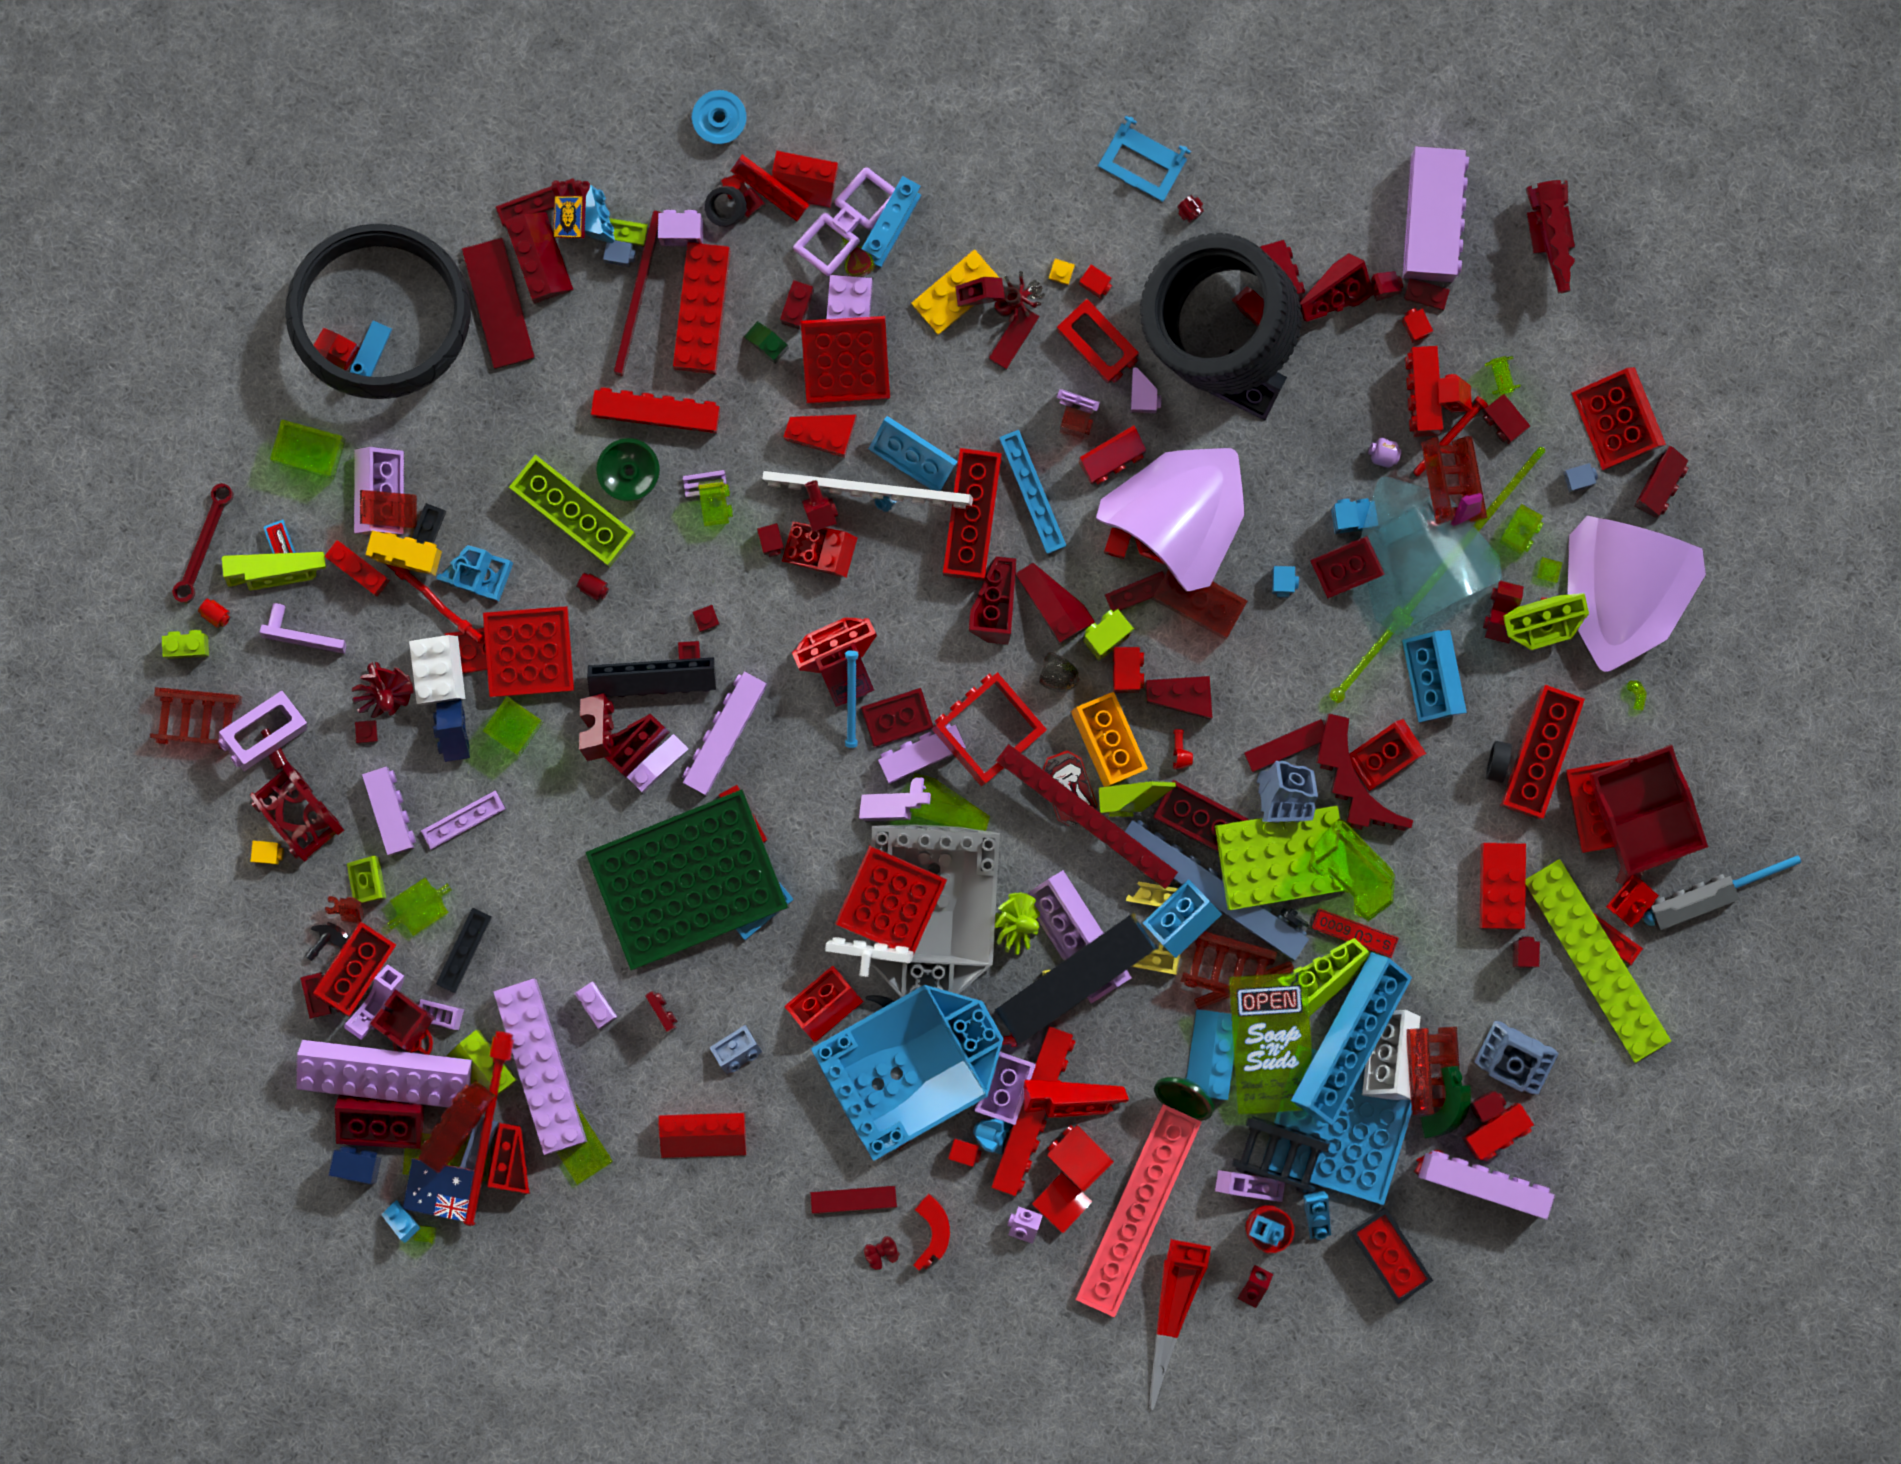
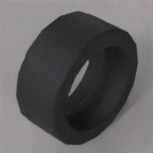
[705,186,746,227]
[1486,741,1512,783]

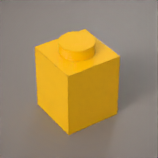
[250,841,284,865]

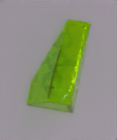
[908,773,990,831]

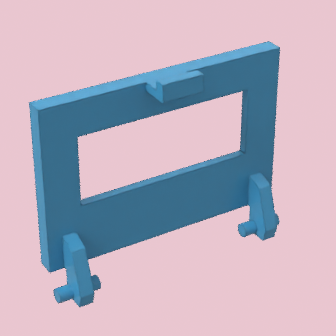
[1098,116,1191,202]

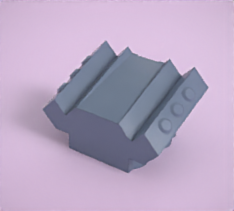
[1257,761,1318,823]
[1474,1021,1559,1094]

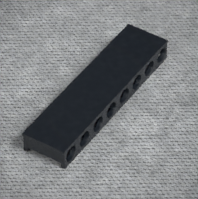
[995,913,1158,1044]

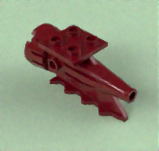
[1526,180,1575,294]

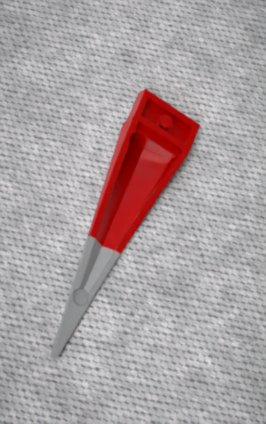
[1149,1239,1211,1410]

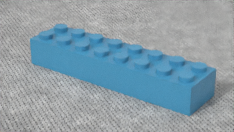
[1291,952,1412,1126]

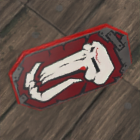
[1043,751,1098,827]

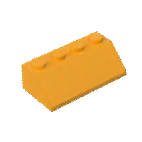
[1070,692,1148,787]

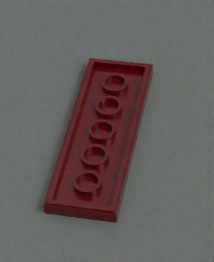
[462,238,535,369]

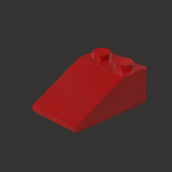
[1349,719,1427,791]

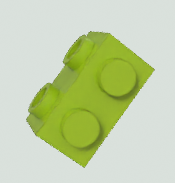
[162,630,209,659]

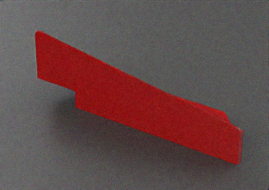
[1024,1080,1129,1118]

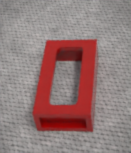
[1056,299,1139,384]

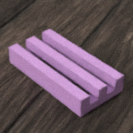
[683,470,728,498]

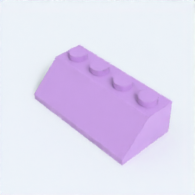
[354,447,404,535]

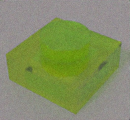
[1536,557,1563,583]

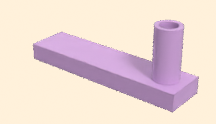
[260,603,347,654]

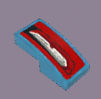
[264,519,296,554]

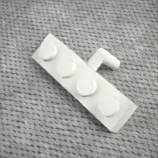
[825,937,913,977]

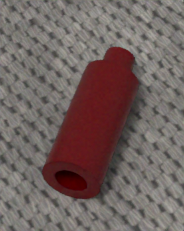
[261,728,288,771]

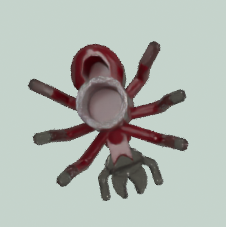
[994,271,1045,322]

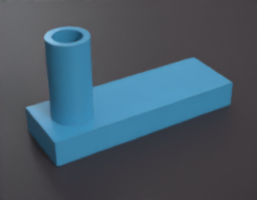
[350,321,392,377]

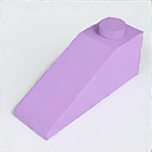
[627,734,688,794]
[1215,1170,1285,1202]

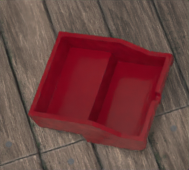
[1590,744,1708,876]

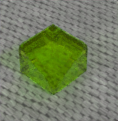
[413,1226,437,1244]

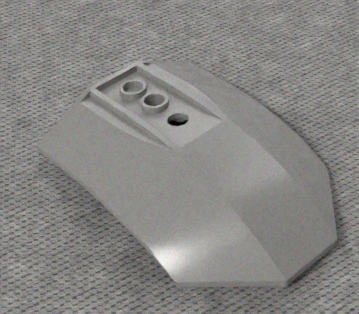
[866,824,1000,998]

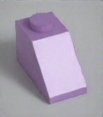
[1131,368,1161,413]

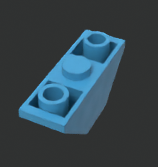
[585,184,615,243]
[1303,1191,1331,1240]

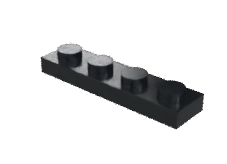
[436,907,492,994]

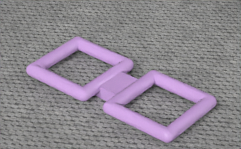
[793,168,895,276]

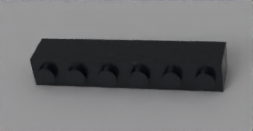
[587,657,716,697]

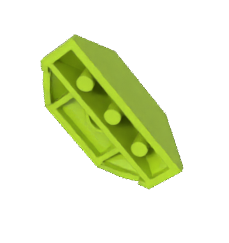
[1503,593,1589,650]

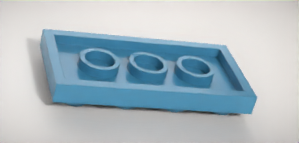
[868,416,958,491]

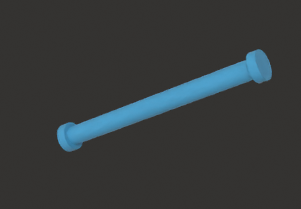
[845,651,858,748]

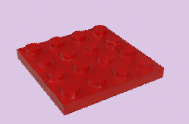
[801,316,890,403]
[483,606,574,697]
[1565,756,1639,853]
[835,846,947,956]

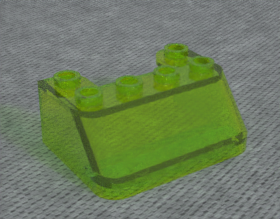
[1310,819,1395,922]

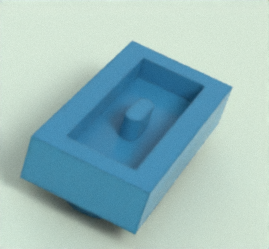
[381,1200,420,1243]

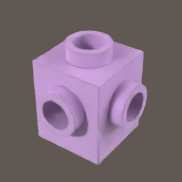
[1008,1207,1043,1244]

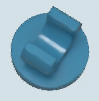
[875,496,897,512]

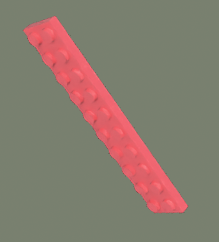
[1075,1104,1202,1318]

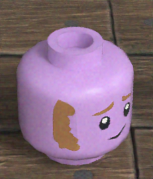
[1368,438,1401,468]

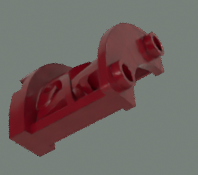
[249,762,344,862]

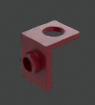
[1238,1264,1273,1308]

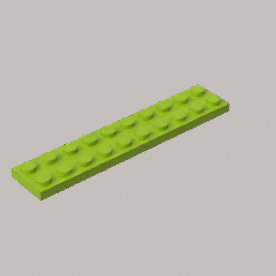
[1526,859,1671,1063]

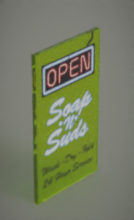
[1229,972,1312,1115]

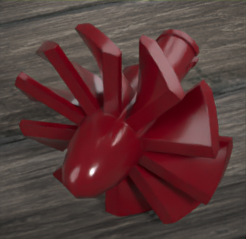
[351,662,414,718]

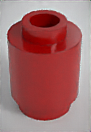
[198,598,231,628]

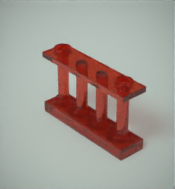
[1421,436,1487,525]
[149,687,242,750]
[1180,931,1277,998]
[1407,1027,1460,1115]

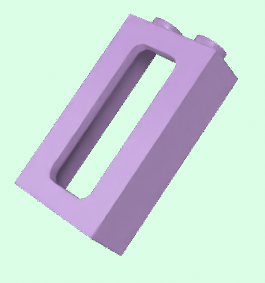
[218,691,307,771]

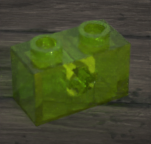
[698,479,733,527]
[1499,504,1544,555]

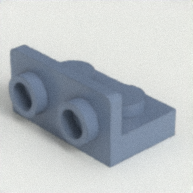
[709,1025,762,1074]

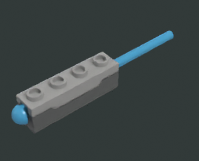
[1643,855,1801,931]

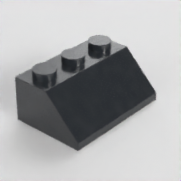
[1209,349,1287,420]

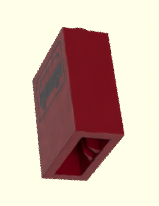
[815,642,874,707]

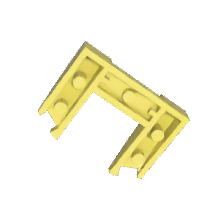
[1126,881,1180,975]

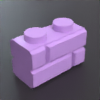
[575,981,617,1029]

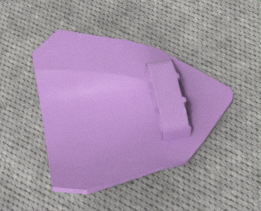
[1096,448,1244,591]
[1568,516,1706,672]

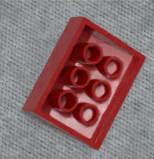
[1571,367,1666,470]

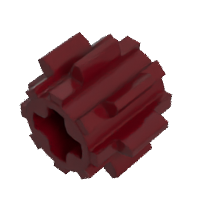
[1177,195,1204,223]

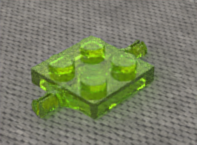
[387,877,452,936]

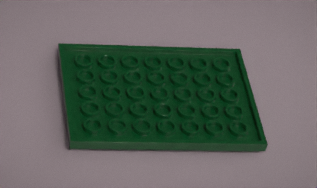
[585,789,789,971]

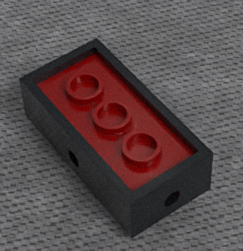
[1348,1208,1433,1304]

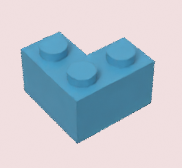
[1331,499,1378,534]

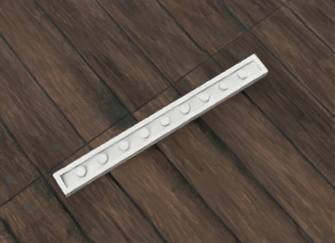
[762,471,973,509]

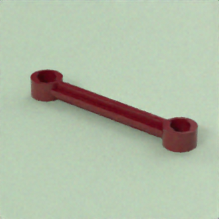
[172,483,234,603]

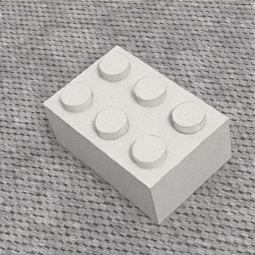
[409,635,465,705]

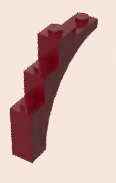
[1316,713,1413,831]

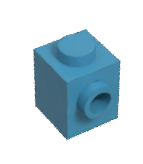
[1272,566,1299,598]

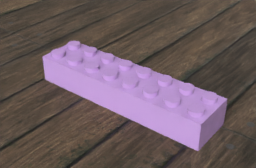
[493,979,587,1155]
[297,1040,472,1110]

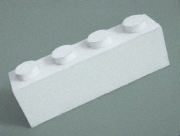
[1362,1010,1420,1100]

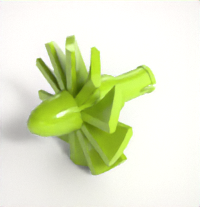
[995,892,1040,954]

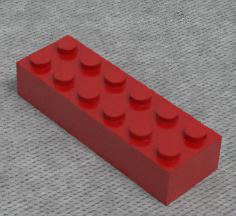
[673,242,731,374]
[943,448,1002,581]
[1500,685,1585,820]

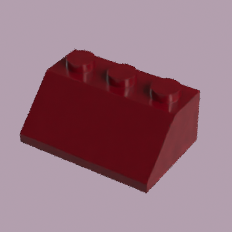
[1634,446,1689,518]

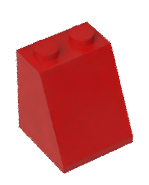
[1047,1125,1114,1192]

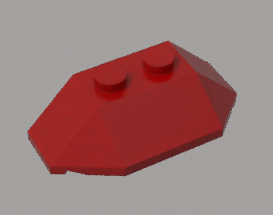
[792,617,877,673]

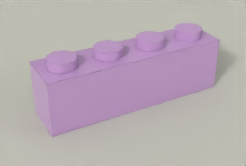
[878,723,966,784]
[362,767,416,856]

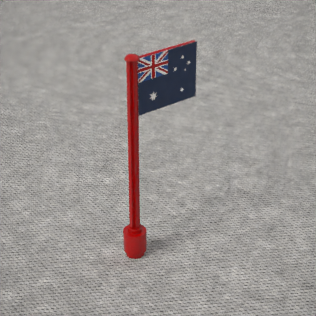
[403,1031,514,1226]

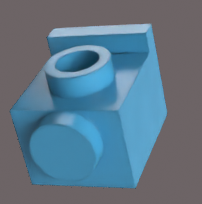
[1249,1215,1285,1246]

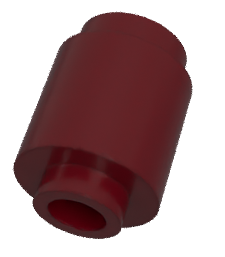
[576,572,609,601]

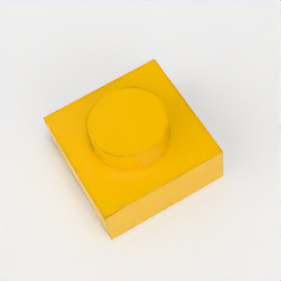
[1049,258,1075,285]

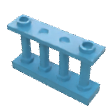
[862,176,921,268]

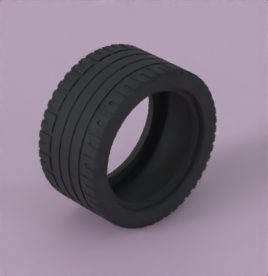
[1140,233,1302,394]

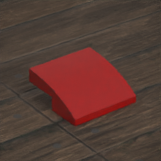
[1032,1172,1092,1233]

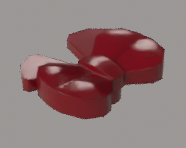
[864,1236,899,1270]

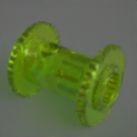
[1485,356,1521,395]

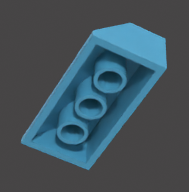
[1402,630,1467,723]
[1187,1009,1240,1100]

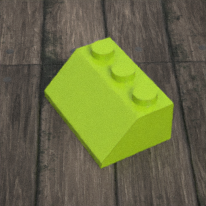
[445,1030,518,1107]

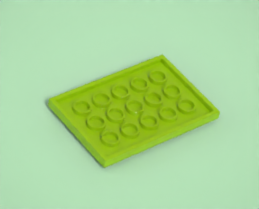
[1215,806,1350,910]

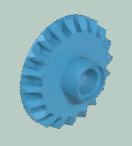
[692,90,746,145]

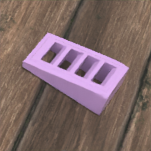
[419,999,464,1030]

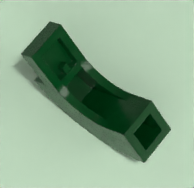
[1420,1066,1471,1138]

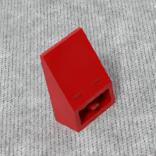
[782,521,858,578]

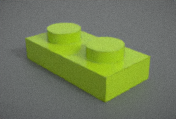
[609,218,648,246]

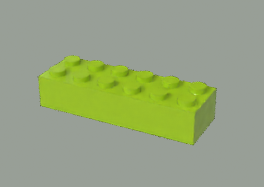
[509,454,636,568]

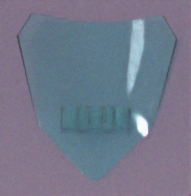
[1360,477,1502,635]

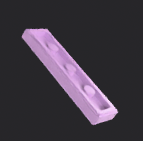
[421,791,505,850]

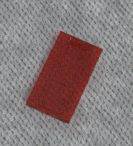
[360,490,417,528]

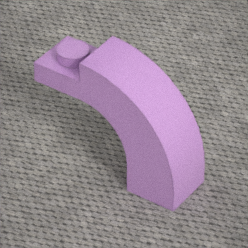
[344,964,404,1040]

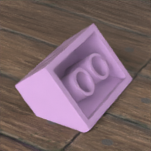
[972,1052,1036,1125]

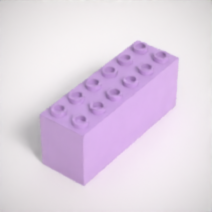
[1403,146,1469,282]

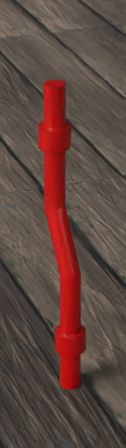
[385,564,484,643]

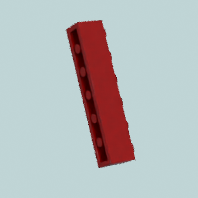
[591,387,720,434]

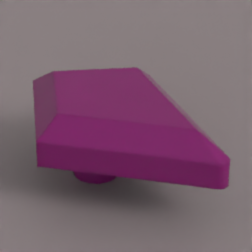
[1450,493,1483,527]

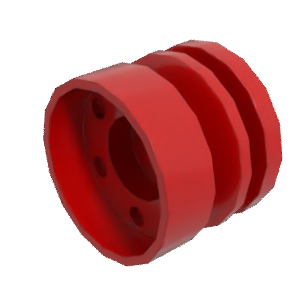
[1245,1205,1294,1253]

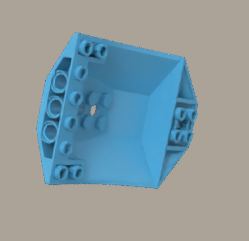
[811,985,1003,1161]

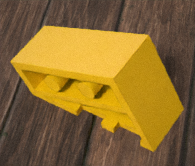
[365,530,442,576]

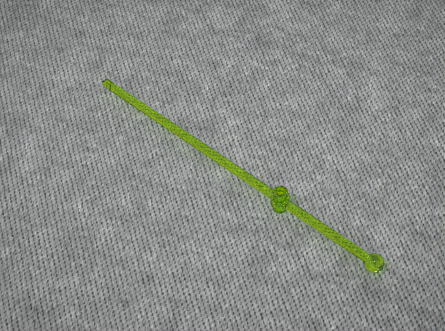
[1329,447,1545,704]

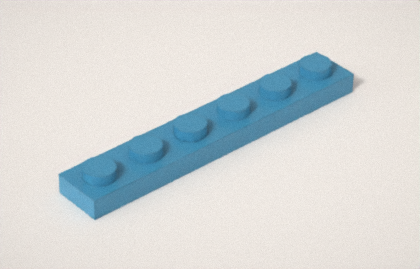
[999,430,1066,554]

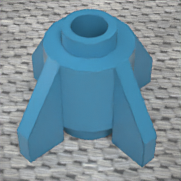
[973,1119,1013,1155]

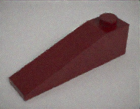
[1300,253,1374,322]
[969,556,1017,645]
[1016,563,1095,645]

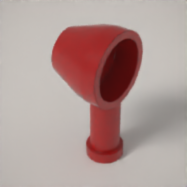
[1173,729,1193,769]

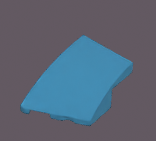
[436,545,513,602]

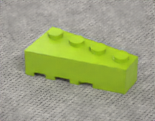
[1277,938,1370,1017]

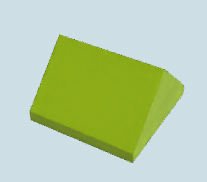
[347,856,386,905]

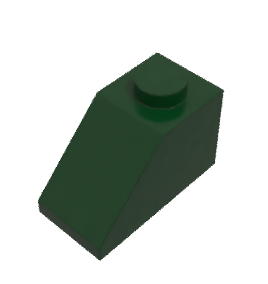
[744,321,789,364]

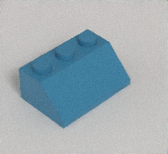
[1143,879,1222,958]

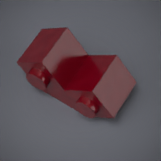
[1482,580,1524,644]

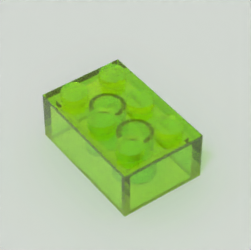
[270,419,346,480]

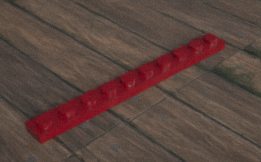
[996,744,1178,889]

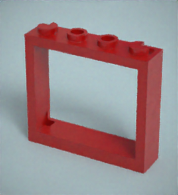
[932,672,1047,787]

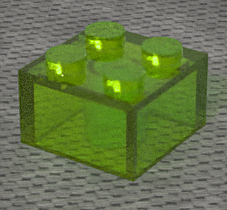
[483,696,544,757]

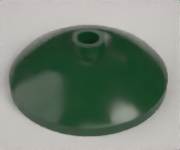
[596,438,660,501]
[1154,1077,1214,1121]

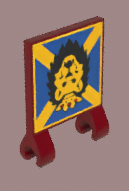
[552,180,590,238]

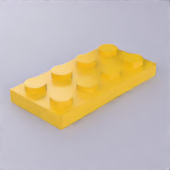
[911,249,998,335]

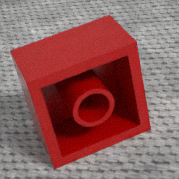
[1113,647,1144,693]

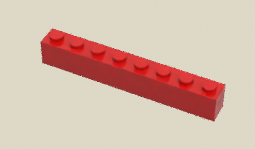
[991,1026,1076,1196]

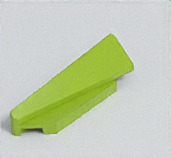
[222,552,326,591]

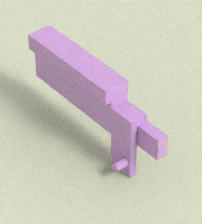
[859,778,931,821]

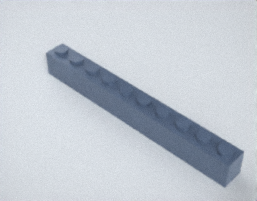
[1125,820,1309,961]

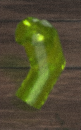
[1627,680,1647,711]

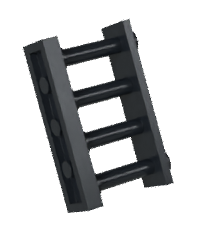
[1232,1114,1330,1194]

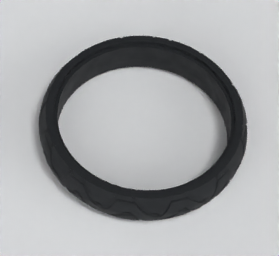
[285,224,471,399]

